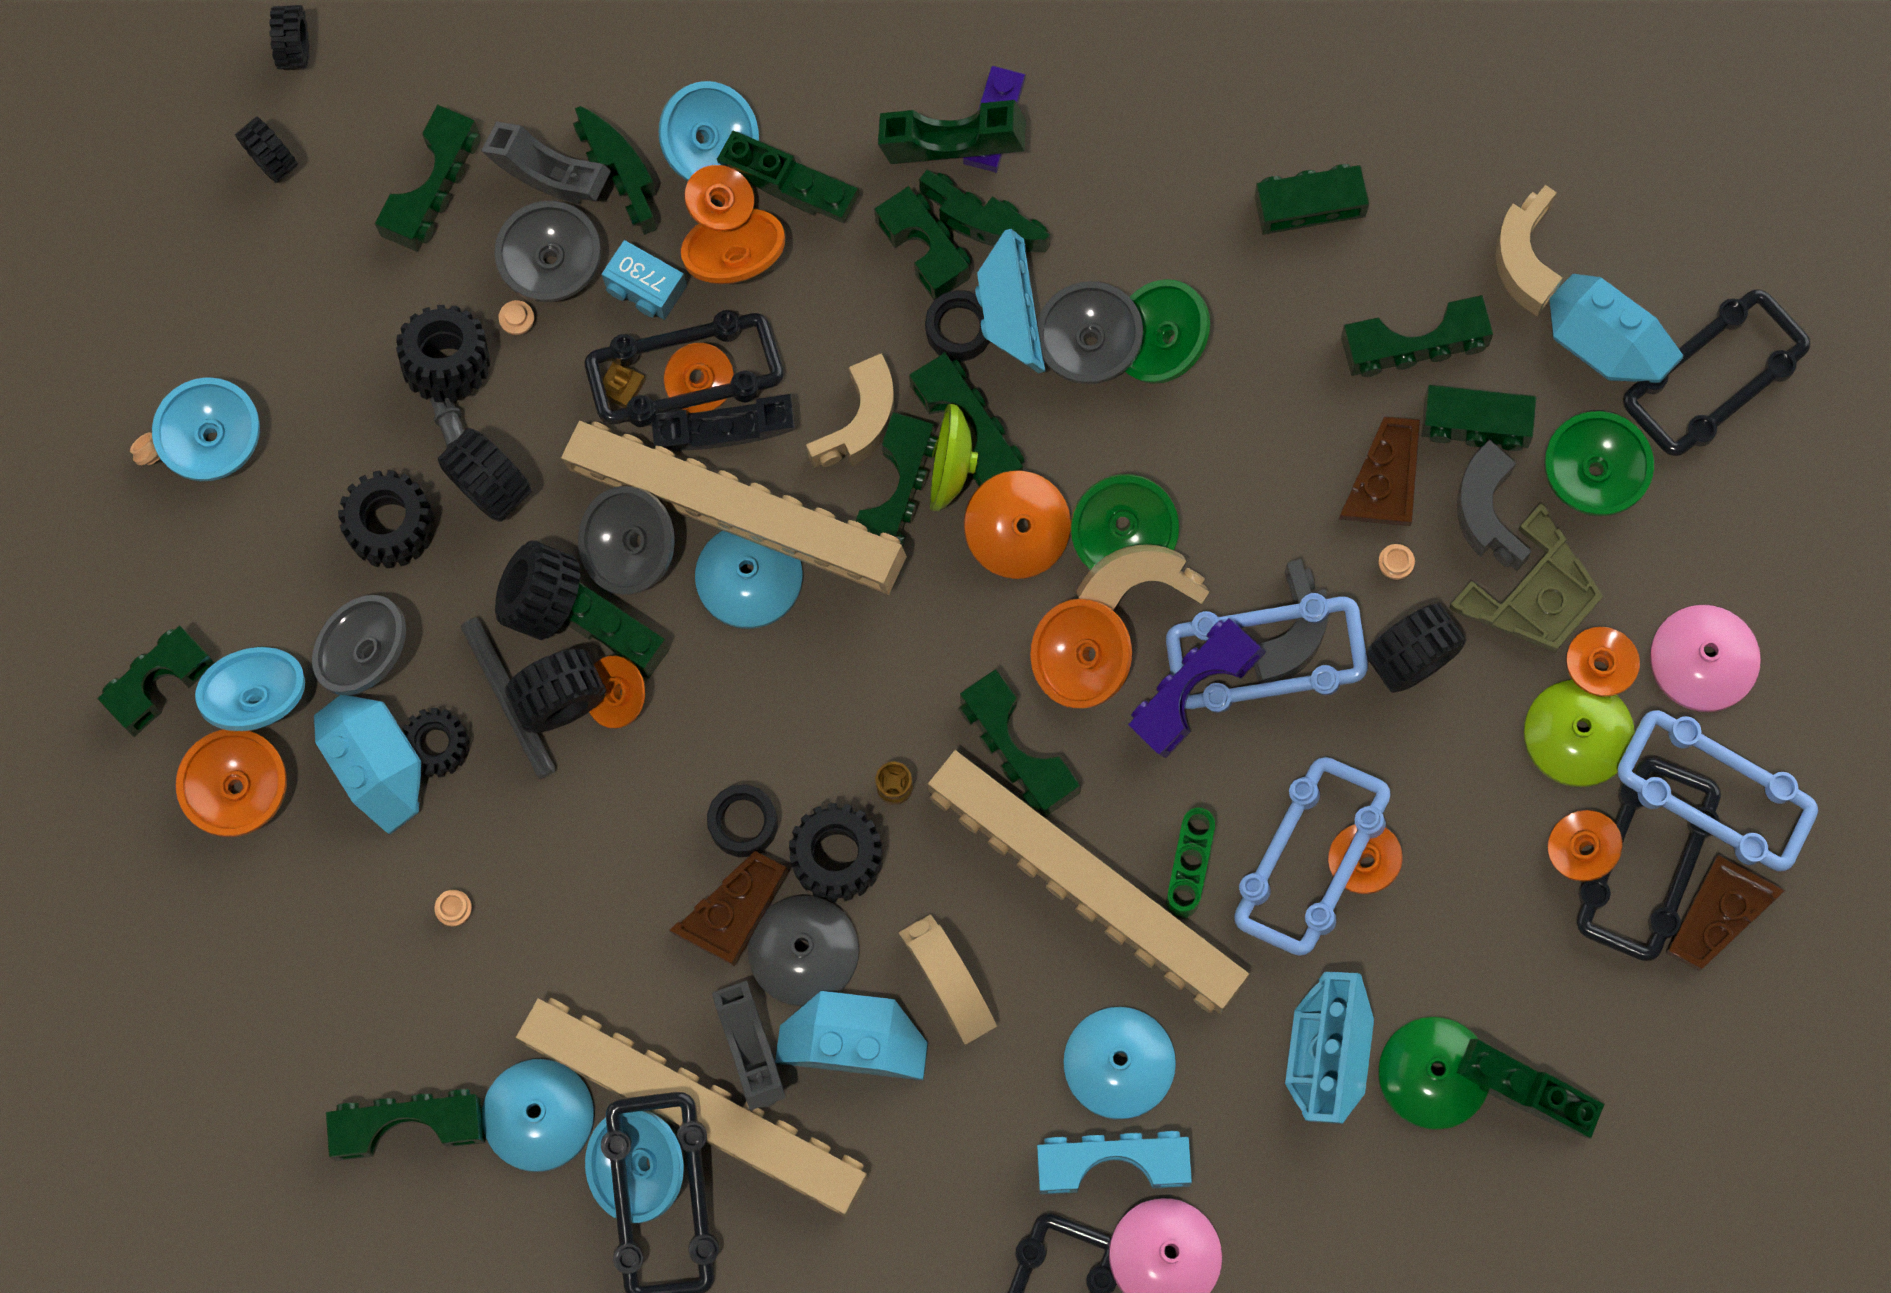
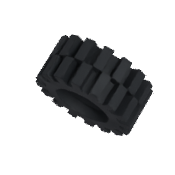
[269,5,309,69]
[235,116,298,183]
[402,708,470,778]

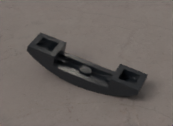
[652,394,795,451]

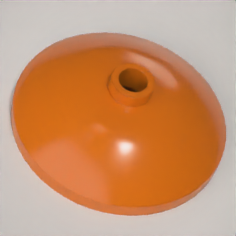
[681,209,786,285]
[964,471,1071,579]
[1030,599,1132,708]
[176,729,287,837]

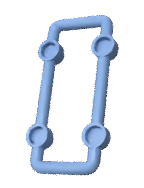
[1166,593,1368,713]
[1617,710,1818,871]
[1234,757,1391,956]

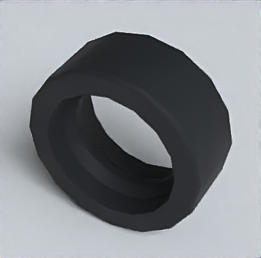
[925,290,990,362]
[707,784,778,858]

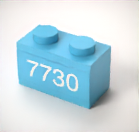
[602,240,687,320]

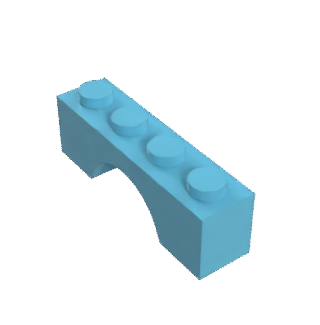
[1037,1131,1192,1194]

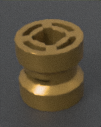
[875,761,913,805]

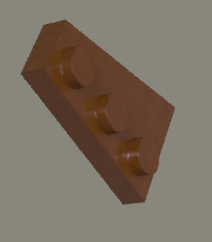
[1339,417,1420,526]
[669,851,789,966]
[1666,855,1785,971]

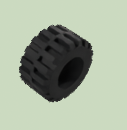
[396,305,490,402]
[437,428,532,522]
[338,470,435,568]
[495,540,580,640]
[1366,603,1467,693]
[505,649,606,733]
[789,803,883,902]

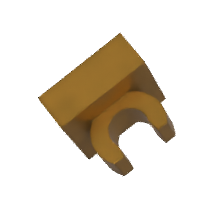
[603,362,646,408]

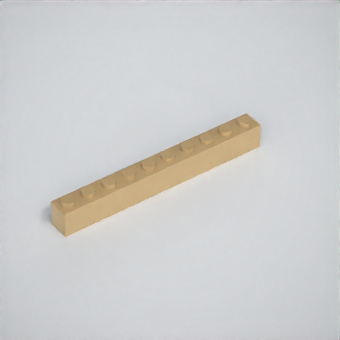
[561,421,907,595]
[928,750,1249,1015]
[516,998,868,1218]

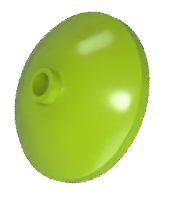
[930,404,978,512]
[1524,680,1635,787]

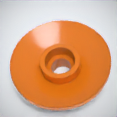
[684,165,754,231]
[663,343,734,413]
[1566,627,1640,697]
[589,656,645,728]
[1548,810,1623,882]
[1328,824,1403,894]

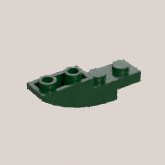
[573,106,657,235]
[717,130,859,223]
[919,169,1050,252]
[1457,1039,1605,1139]

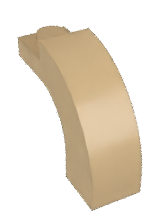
[1496,185,1563,316]
[806,353,895,468]
[1076,545,1209,610]
[899,914,997,1045]

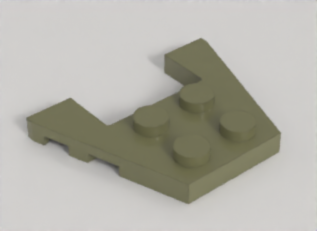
[1449,503,1603,652]

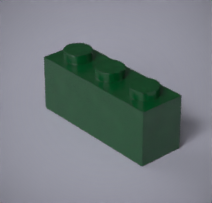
[1254,164,1369,235]
[1421,385,1536,451]

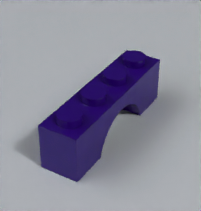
[1128,618,1266,758]

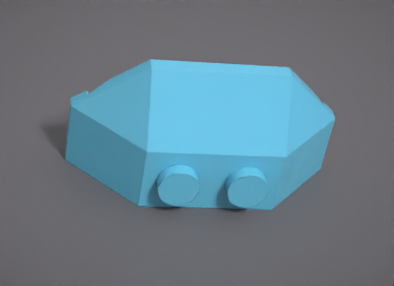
[975,229,1045,373]
[1549,274,1683,383]
[314,695,421,834]
[1285,972,1374,1124]
[775,991,928,1080]

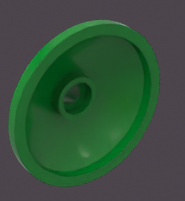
[1125,279,1210,384]
[1544,411,1654,516]
[1071,474,1179,570]
[1378,1017,1488,1130]

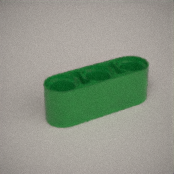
[1166,808,1215,918]

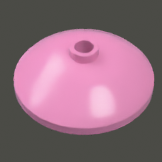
[1650,605,1761,712]
[1109,1198,1222,1293]

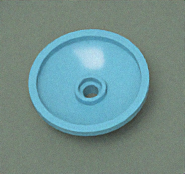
[658,81,759,181]
[152,378,260,481]
[695,531,803,629]
[195,647,305,731]
[1064,1007,1176,1119]
[482,1059,594,1172]
[585,1111,684,1223]

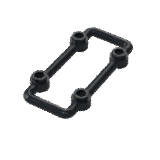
[1623,289,1811,456]
[584,310,784,427]
[1577,757,1721,961]
[601,1092,719,1293]
[1008,1213,1116,1293]

